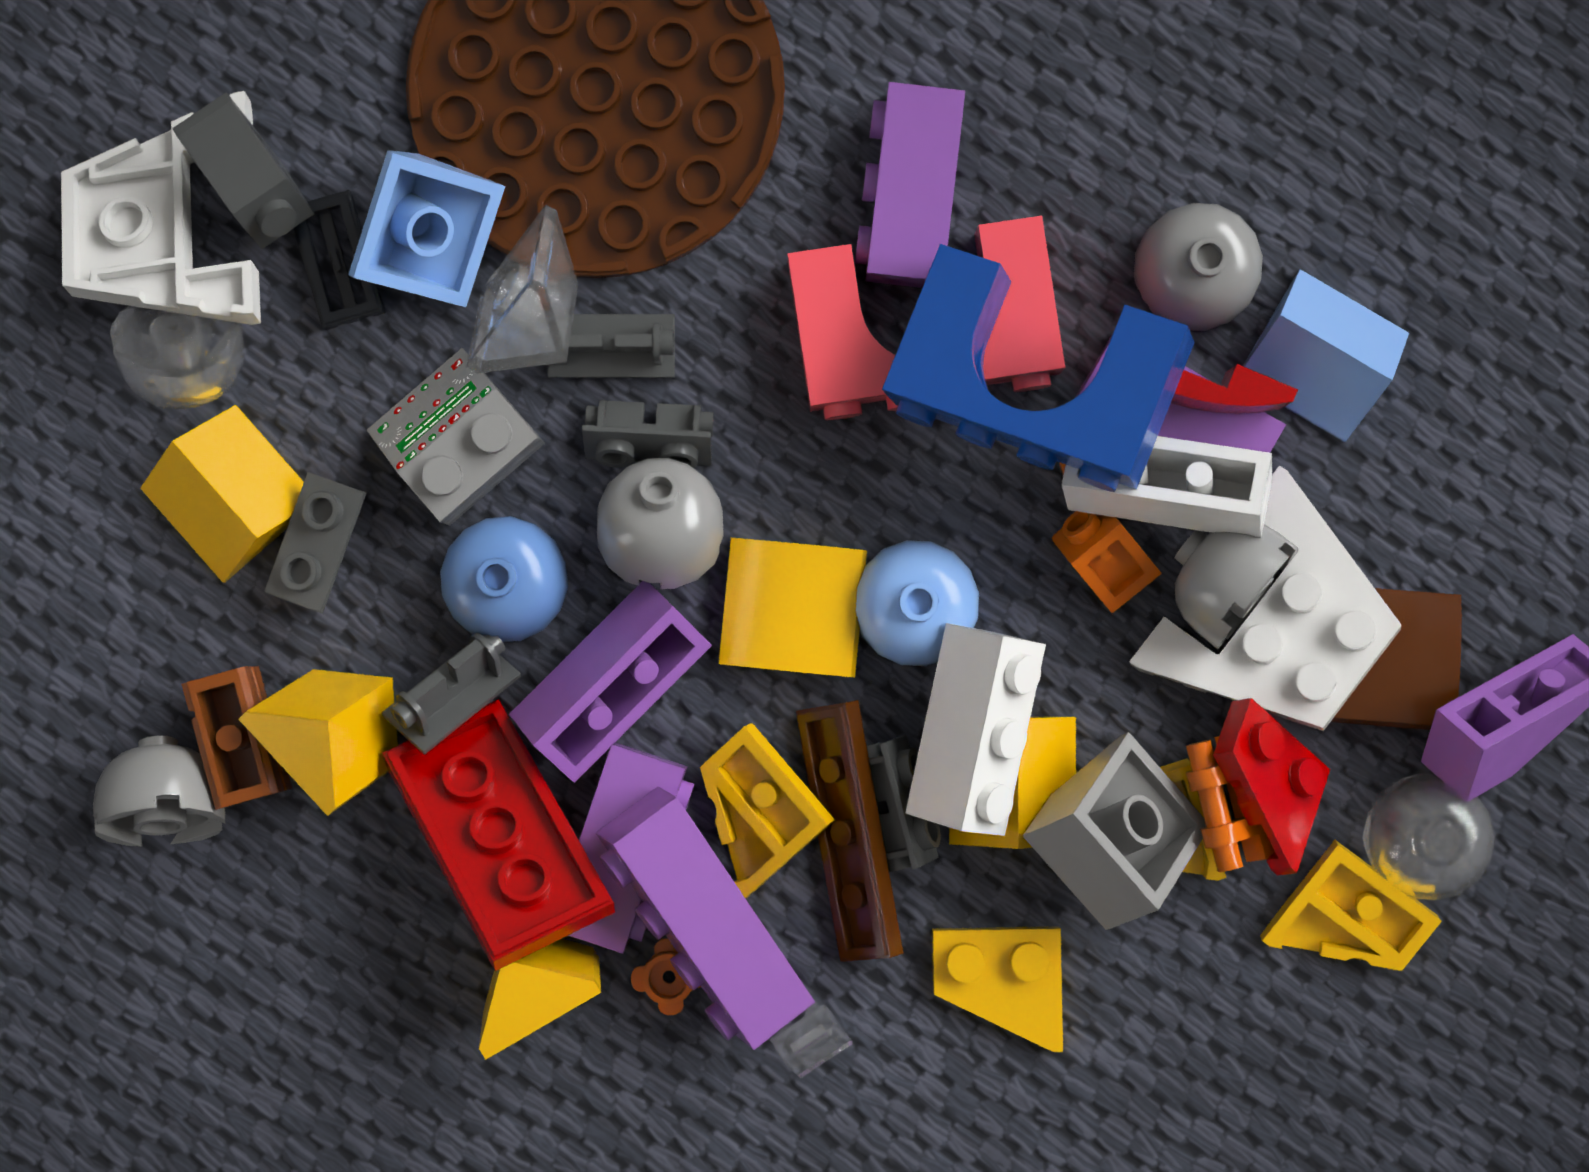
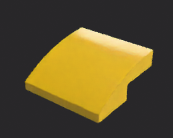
[719,538,867,678]

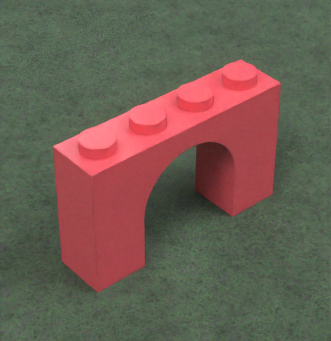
[788,215,1065,420]

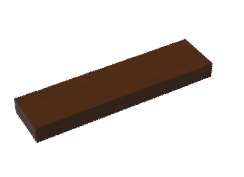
[796,700,904,962]

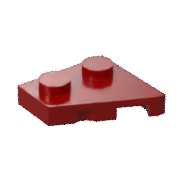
[1213,698,1331,876]

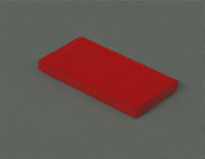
[382,699,615,971]

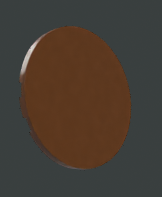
[406,0,785,278]

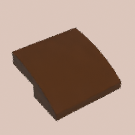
[1331,588,1462,730]

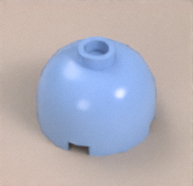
[856,540,979,666]

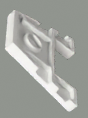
[61,91,261,325]
[1129,466,1402,731]

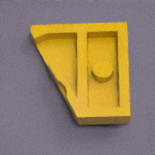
[1260,840,1442,971]
[932,926,1063,1052]

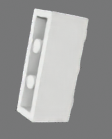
[1062,436,1272,538]
[905,623,1046,836]

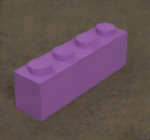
[596,787,815,1050]

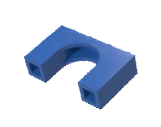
[882,244,1194,492]

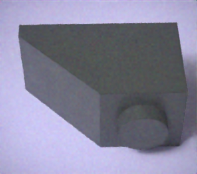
[172,92,314,249]

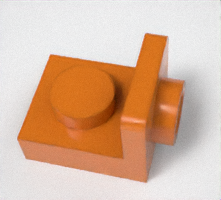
[1052,511,1162,613]

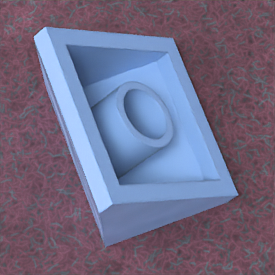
[348,150,505,307]
[1243,269,1409,442]

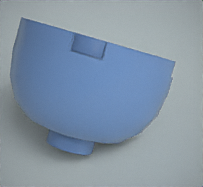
[440,516,568,642]

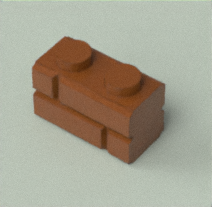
[181,666,292,810]

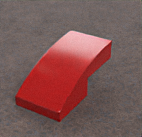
[1171,364,1298,414]

